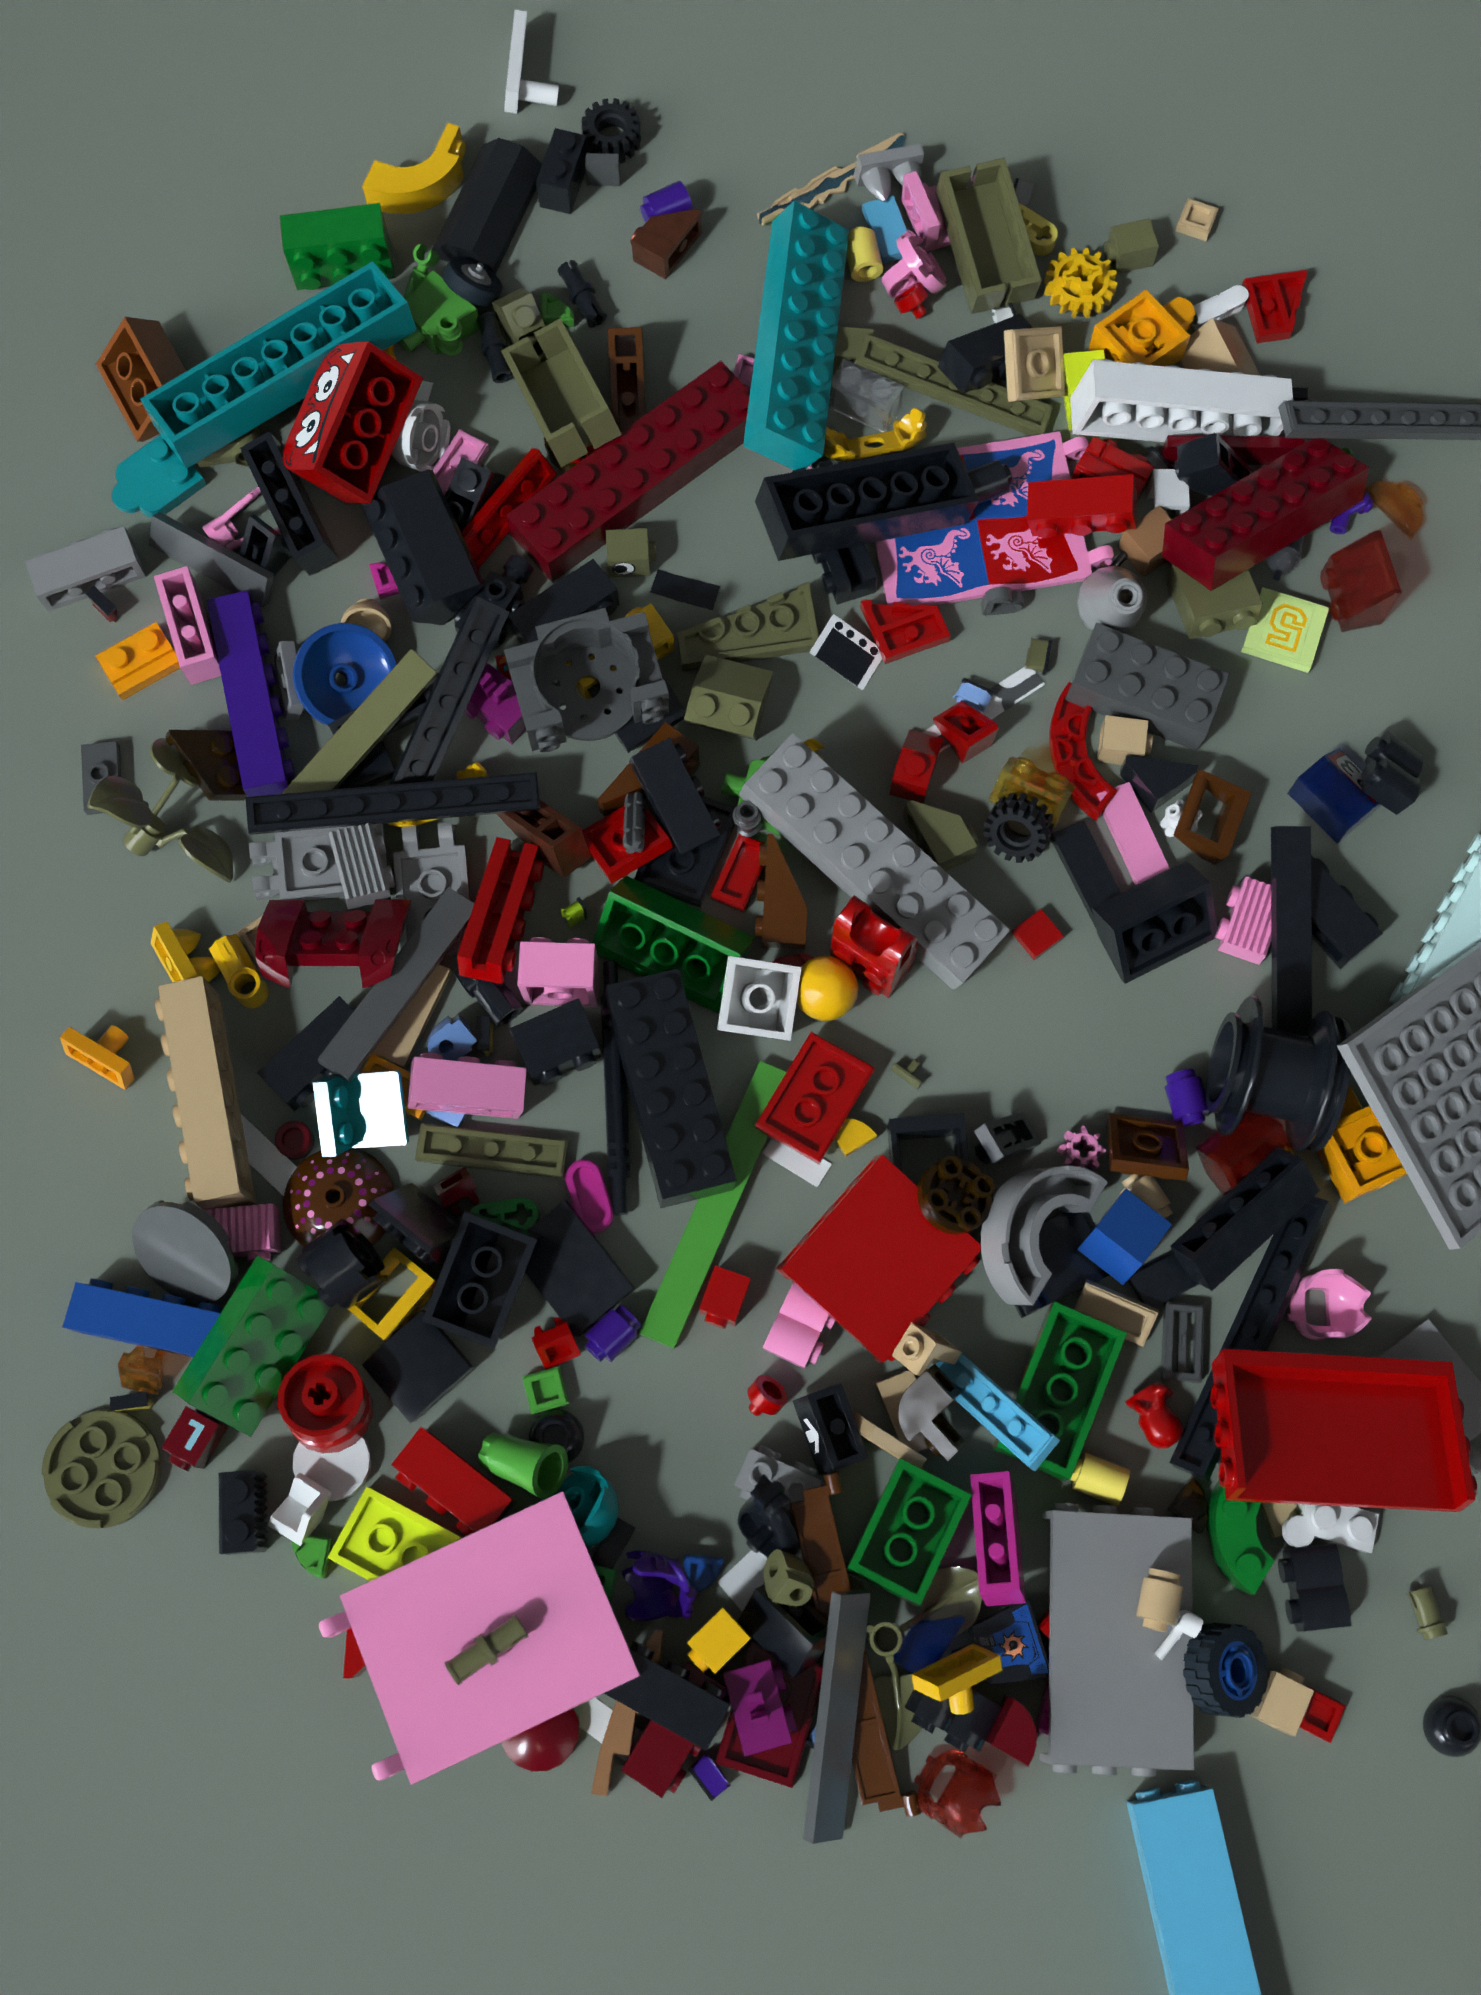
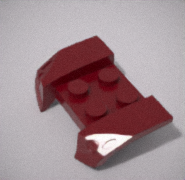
[255,900,411,988]

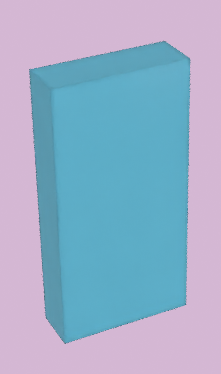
[862,195,907,264]

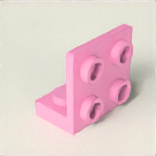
[901,171,951,252]

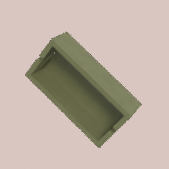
[935,158,1042,314]
[501,318,622,467]

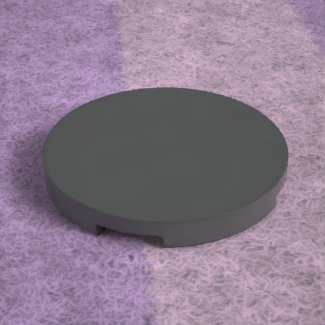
[132,1200,238,1303]

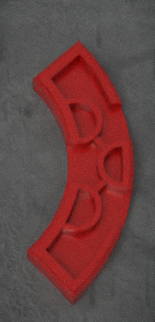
[1049,682,1118,821]

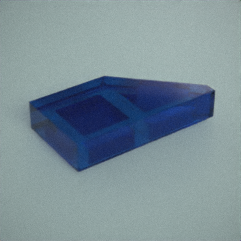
[894,1614,966,1674]

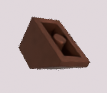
[631,209,702,280]

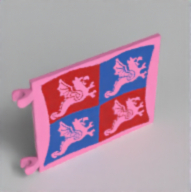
[875,431,1114,606]

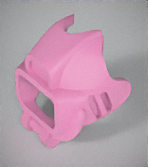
[1286,1269,1372,1341]

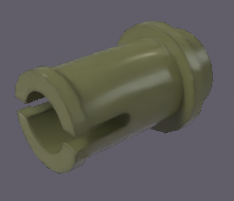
[1407,1586,1449,1640]

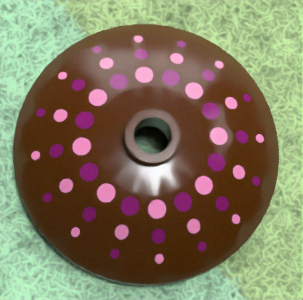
[283,1148,395,1247]

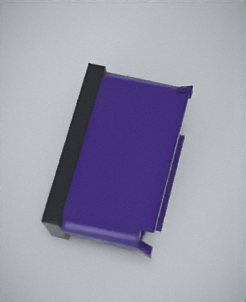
[688,1752,731,1801]

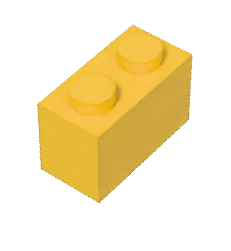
[687,1607,751,1674]

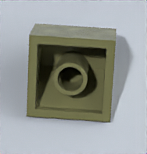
[684,654,774,741]

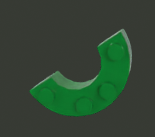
[1206,1480,1275,1595]

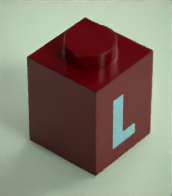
[161,1406,228,1471]

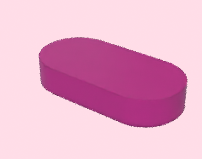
[565,1159,614,1234]

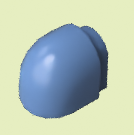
[427,1014,477,1061]

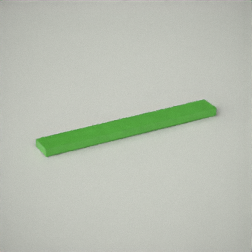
[639,1061,786,1350]

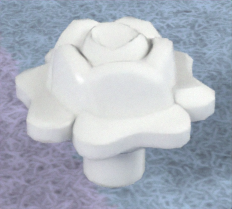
[1160,799,1203,837]

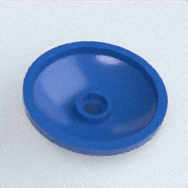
[293,623,397,726]

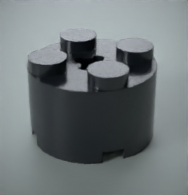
[296,1219,388,1309]

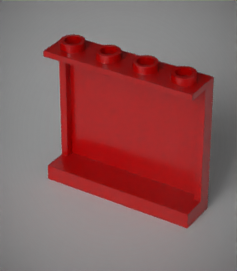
[776,1154,981,1363]

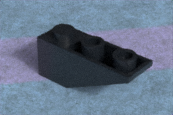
[445,457,505,532]

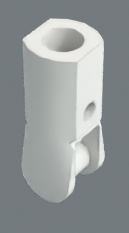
[1191,285,1249,331]

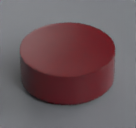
[275,1121,315,1160]

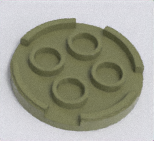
[41,1409,162,1529]

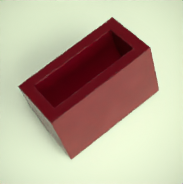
[986,1695,1037,1767]

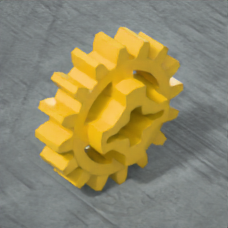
[1044,247,1117,318]

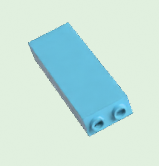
[1126,1780,1261,1995]

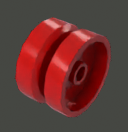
[278,1354,373,1454]

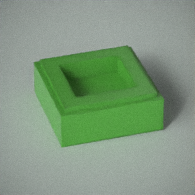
[522,1366,570,1415]

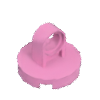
[882,230,947,298]

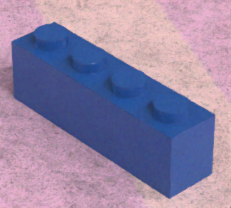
[62,1278,223,1357]

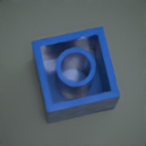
[1077,1189,1172,1285]

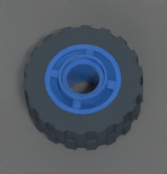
[1183,1623,1268,1718]

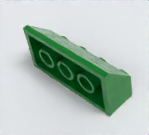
[592,875,755,1013]

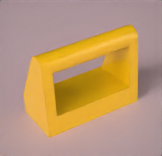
[348,1247,437,1342]

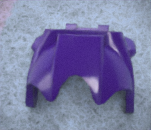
[622,1550,697,1622]

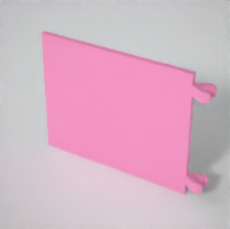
[319,1491,640,1785]

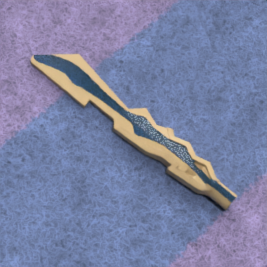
[757,133,905,226]

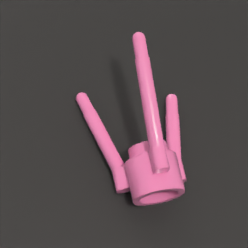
[202,487,281,551]

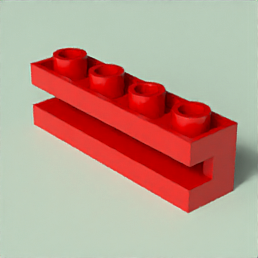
[457,837,544,984]

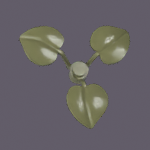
[87,738,233,883]
[808,1567,982,1750]

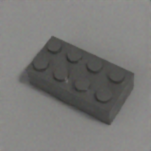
[1065,623,1229,750]

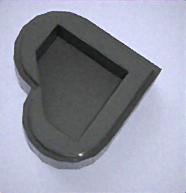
[981,587,1024,616]

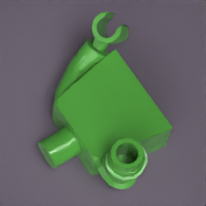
[399,244,480,356]

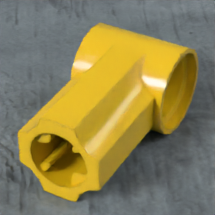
[208,934,269,1009]

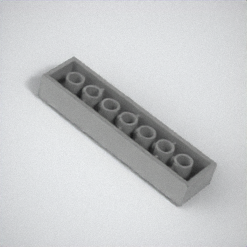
[739,733,1010,990]

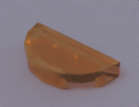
[1365,481,1423,540]

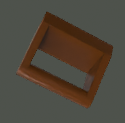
[1173,770,1252,865]

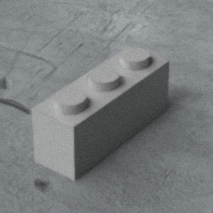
[25,526,146,612]

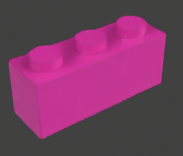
[970,1471,1026,1606]

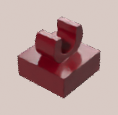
[433,1167,479,1217]

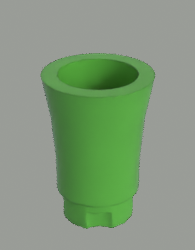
[478,1433,568,1499]

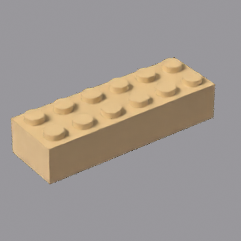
[155,976,257,1210]

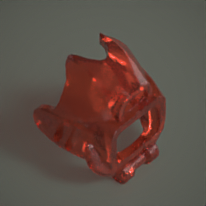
[914,1749,1001,1839]

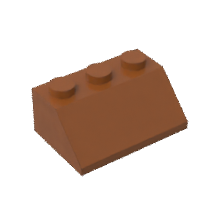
[96,317,186,442]

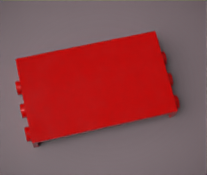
[1210,1349,1477,1512]

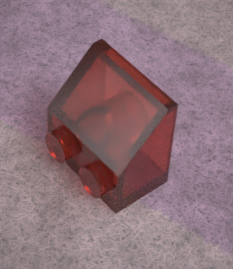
[1320,530,1402,632]
[1195,1112,1293,1196]

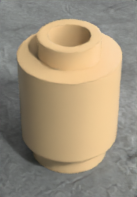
[1120,1174,1173,1219]
[1136,1568,1184,1633]

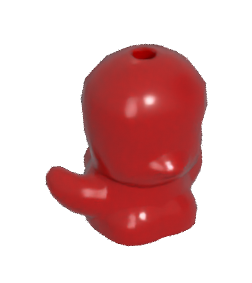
[1125,1381,1183,1449]

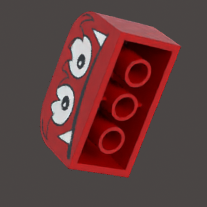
[283,341,423,504]

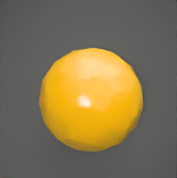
[796,956,859,1021]

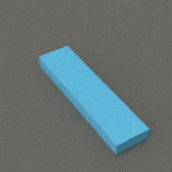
[936,1353,1060,1471]

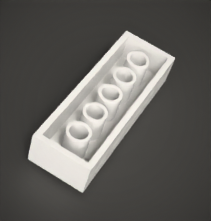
[1070,359,1293,442]

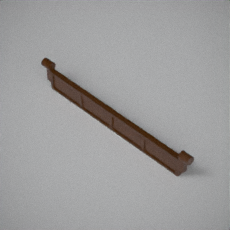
[790,1471,922,1817]

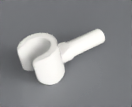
[1154,1610,1203,1660]

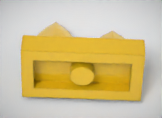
[151,921,220,983]

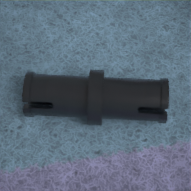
[557,260,607,328]
[477,312,513,383]

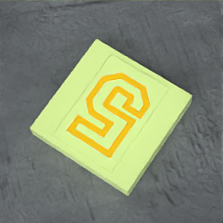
[1241,587,1329,673]

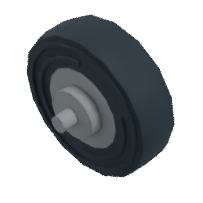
[443,256,503,307]

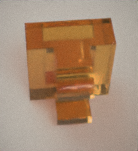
[118,1345,165,1395]

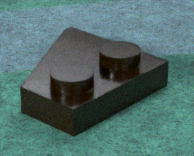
[165,730,247,801]

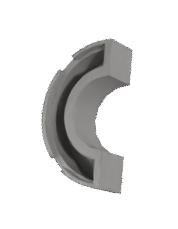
[981,1166,1108,1305]

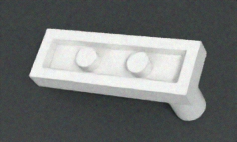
[504,9,559,114]

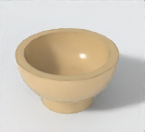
[341,598,392,642]

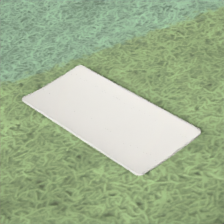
[763,1138,831,1187]

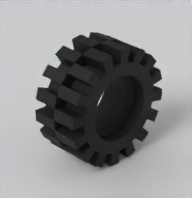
[581,98,641,163]
[983,793,1054,863]

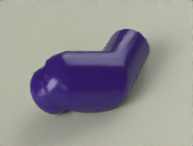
[1329,492,1373,534]

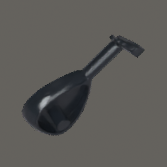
[737,1474,800,1559]

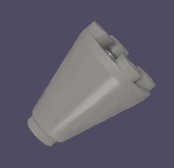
[1077,566,1147,633]

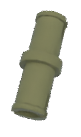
[444,1614,529,1686]

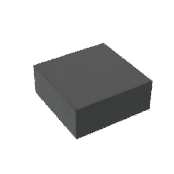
[585,153,621,186]

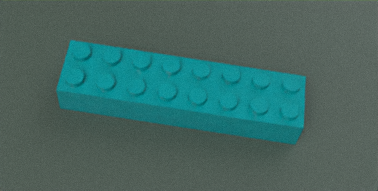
[743,200,849,470]
[140,261,417,469]

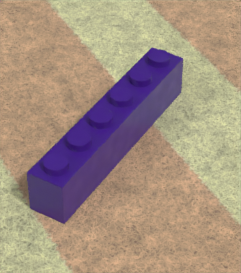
[207,590,296,797]

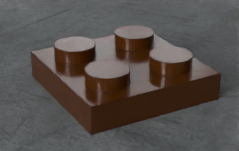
[1106,1113,1189,1181]

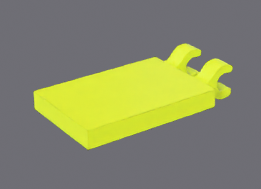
[327,1486,463,1581]

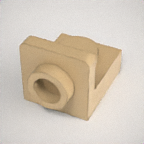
[892,1323,962,1376]

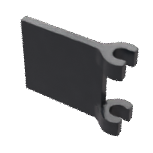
[1015,1212,1110,1319]

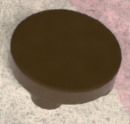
[917,1155,995,1235]

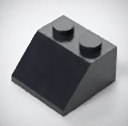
[509,998,602,1086]

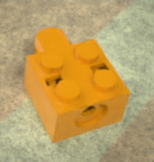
[1088,289,1195,367]
[1317,1085,1408,1204]

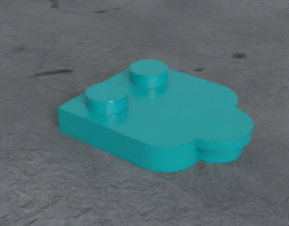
[111,434,207,518]

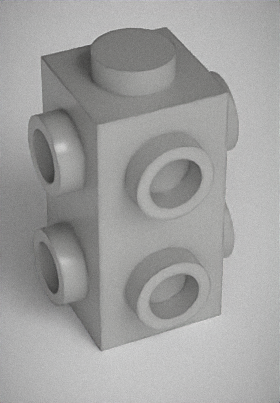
[734,1445,822,1522]

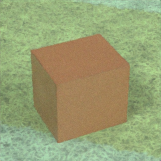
[1118,505,1172,577]

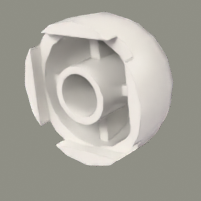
[391,400,450,472]

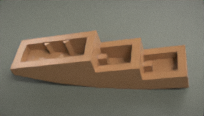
[591,1629,665,1796]

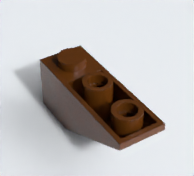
[755,834,808,949]

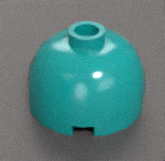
[542,1466,619,1548]

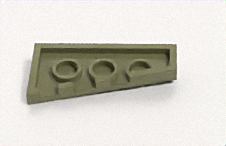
[677,582,819,670]

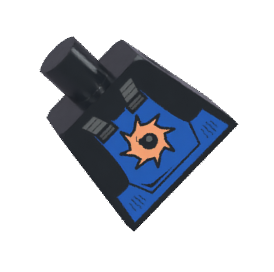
[951,1599,1049,1684]

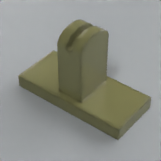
[891,1059,921,1089]

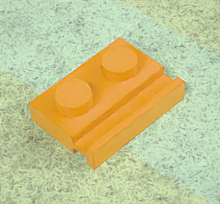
[95,622,180,701]

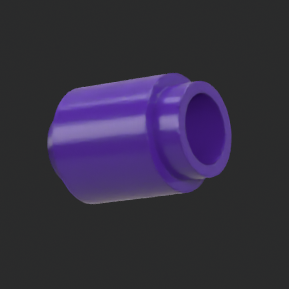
[1164,1069,1209,1126]
[585,1305,642,1362]

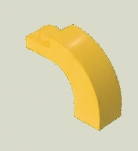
[362,123,466,214]

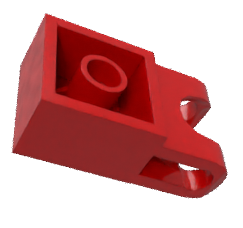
[830,895,919,998]

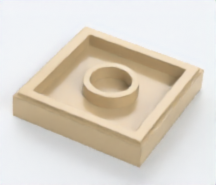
[1004,326,1065,402]

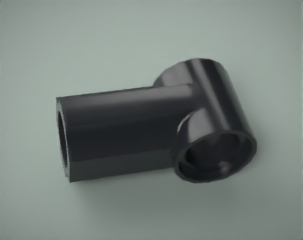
[454,968,523,1027]

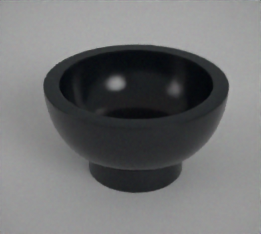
[529,1409,584,1463]
[1423,1696,1481,1757]

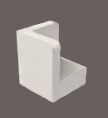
[1147,469,1190,517]
[268,1473,331,1546]

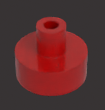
[893,282,929,319]
[747,1375,788,1416]

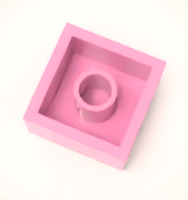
[517,937,600,1007]

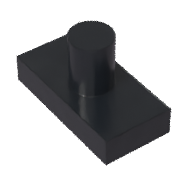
[974,1112,1041,1164]

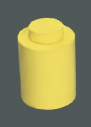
[846,226,883,282]
[1070,1452,1130,1506]

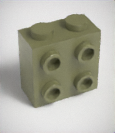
[1167,564,1263,639]

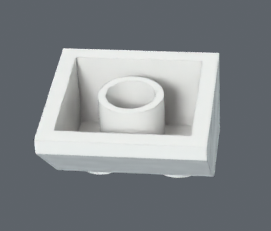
[717,956,802,1041]

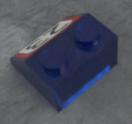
[1288,748,1382,844]

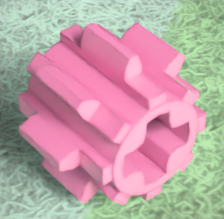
[1057,1126,1106,1170]

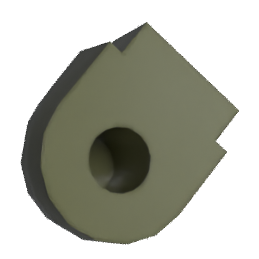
[763,1549,815,1607]

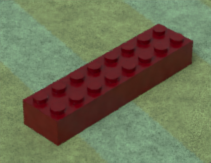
[506,360,750,583]

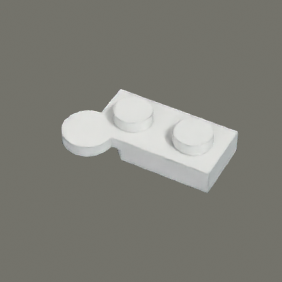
[1282,1504,1379,1553]

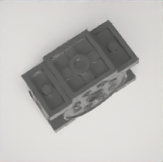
[504,608,669,752]

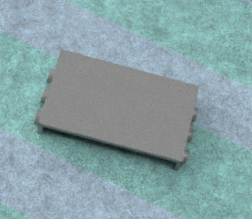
[1040,1503,1194,1777]

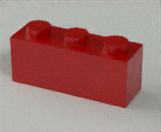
[1027,474,1137,538]
[391,1427,516,1536]

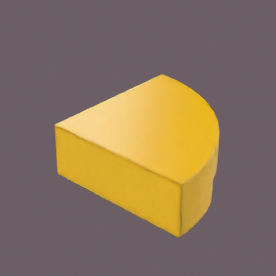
[834,1118,877,1157]

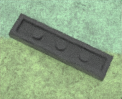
[149,512,274,607]

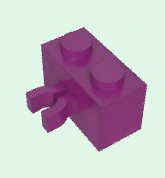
[464,663,526,745]
[723,1659,797,1756]

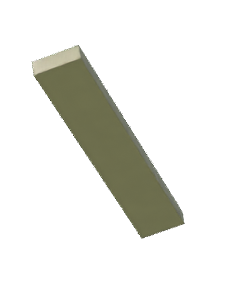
[854,333,1054,436]
[281,649,439,794]

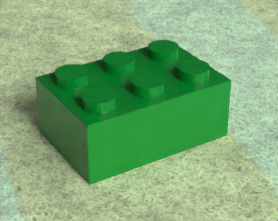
[280,203,395,290]
[847,1458,972,1607]

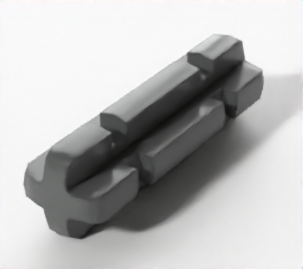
[623,791,646,854]

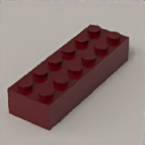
[1162,438,1369,591]

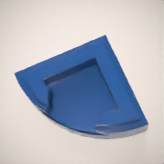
[683,1555,723,1593]

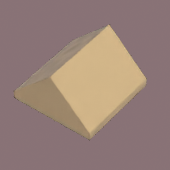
[1179,318,1260,376]

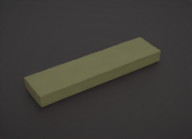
[415,1123,569,1179]

